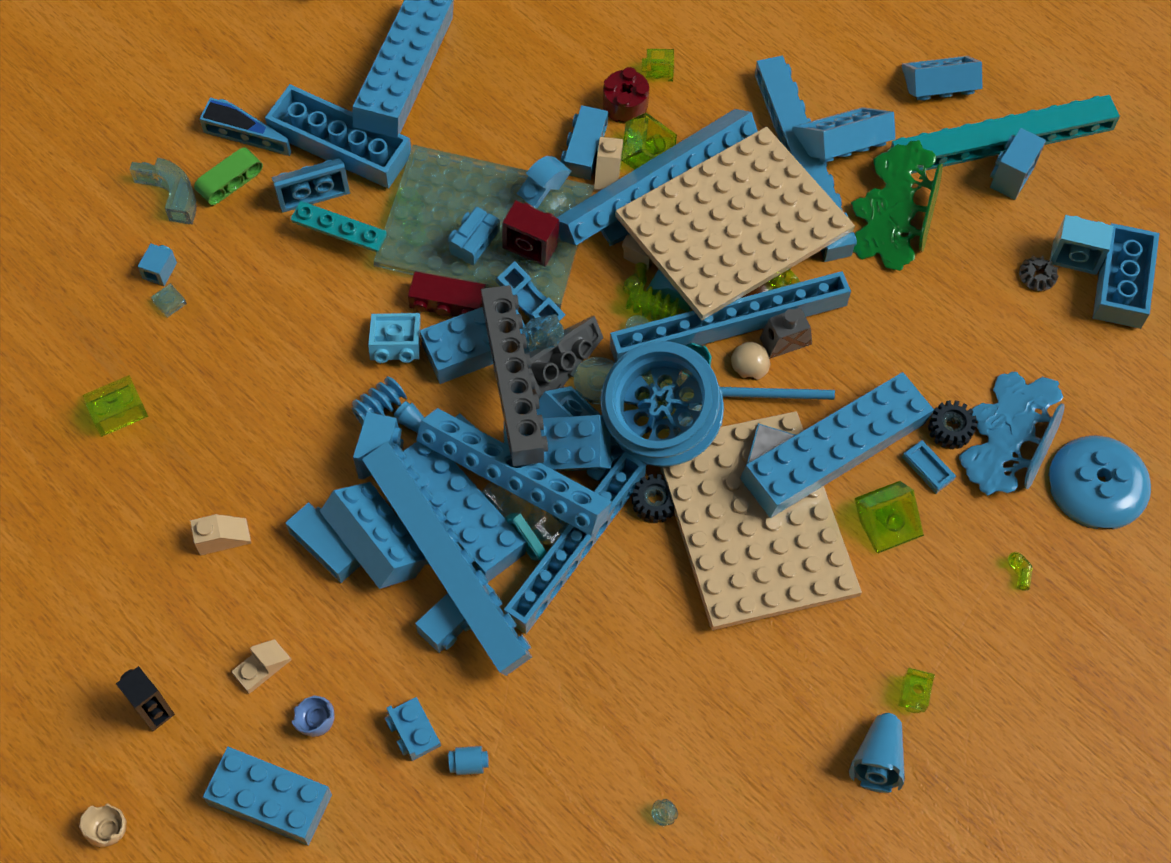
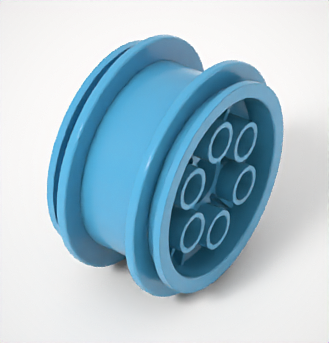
[601,341,724,467]

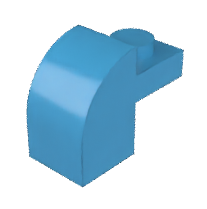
[517,156,572,208]

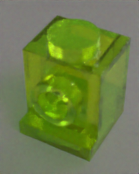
[642,49,674,81]
[898,668,935,713]

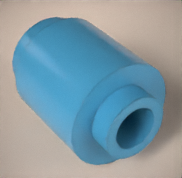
[449,746,489,775]

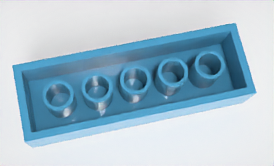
[265,84,412,189]
[403,442,526,582]

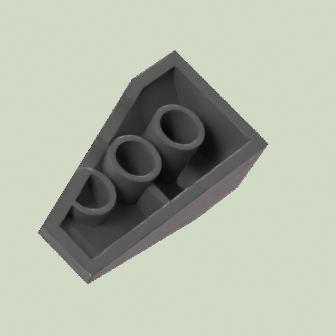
[524,316,603,399]

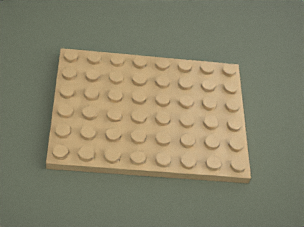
[615,127,855,320]
[660,411,862,630]

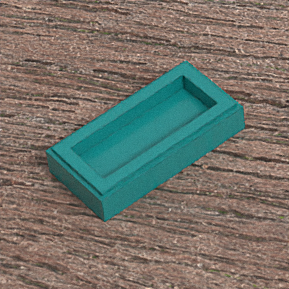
[505,513,547,561]

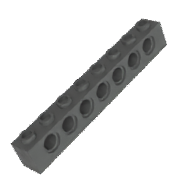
[481,285,548,467]

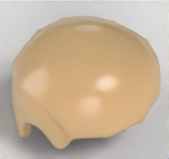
[731,342,771,380]
[79,804,127,847]

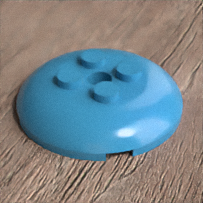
[1048,435,1151,529]

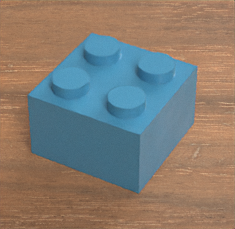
[990,128,1046,200]

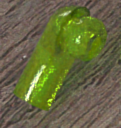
[623,263,647,295]
[1008,552,1033,591]

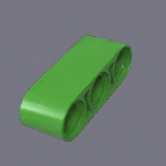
[194,147,263,205]

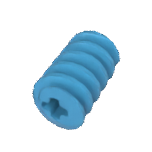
[352,376,407,426]

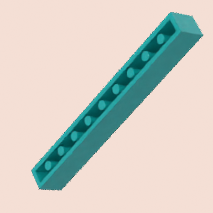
[890,95,1120,174]

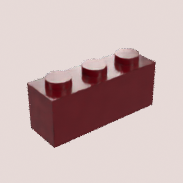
[408,271,486,317]

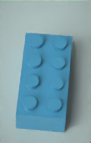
[1093,223,1159,329]
[420,307,530,384]
[504,415,611,472]
[320,482,427,589]
[203,746,332,846]

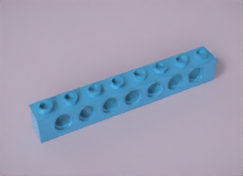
[416,408,612,536]
[504,451,646,634]

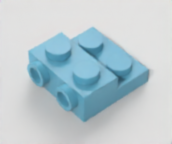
[368,313,421,363]

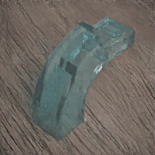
[129,158,197,225]
[481,481,569,544]

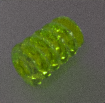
[626,282,680,321]

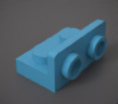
[385,697,441,761]

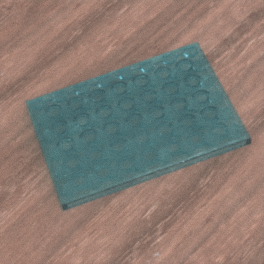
[374,145,594,309]

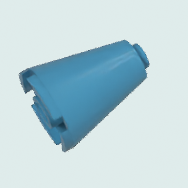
[849,713,905,793]

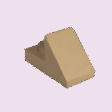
[231,639,292,694]

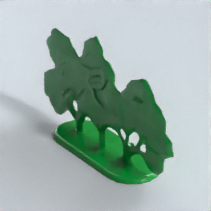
[851,140,943,271]

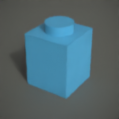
[137,243,177,286]

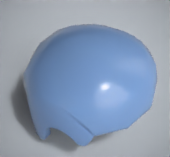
[292,695,335,737]

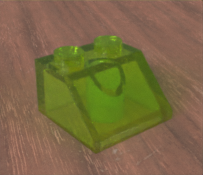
[621,112,677,170]
[83,375,148,437]
[854,481,924,553]

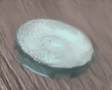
[574,357,615,404]

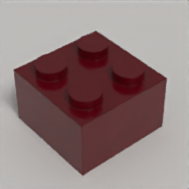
[502,200,559,267]

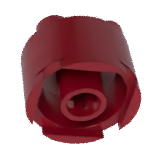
[603,67,649,123]

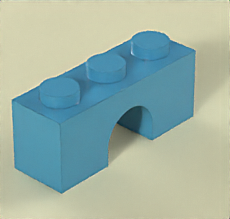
[495,261,566,334]

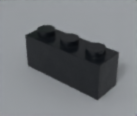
[116,666,175,731]

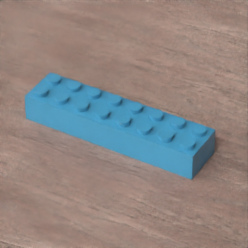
[353,0,454,139]
[740,372,934,518]

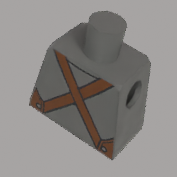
[760,308,812,359]

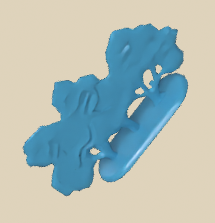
[959,372,1065,495]

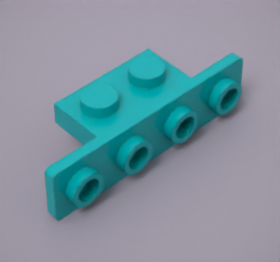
[291,201,387,252]

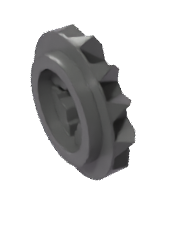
[1019,255,1059,291]

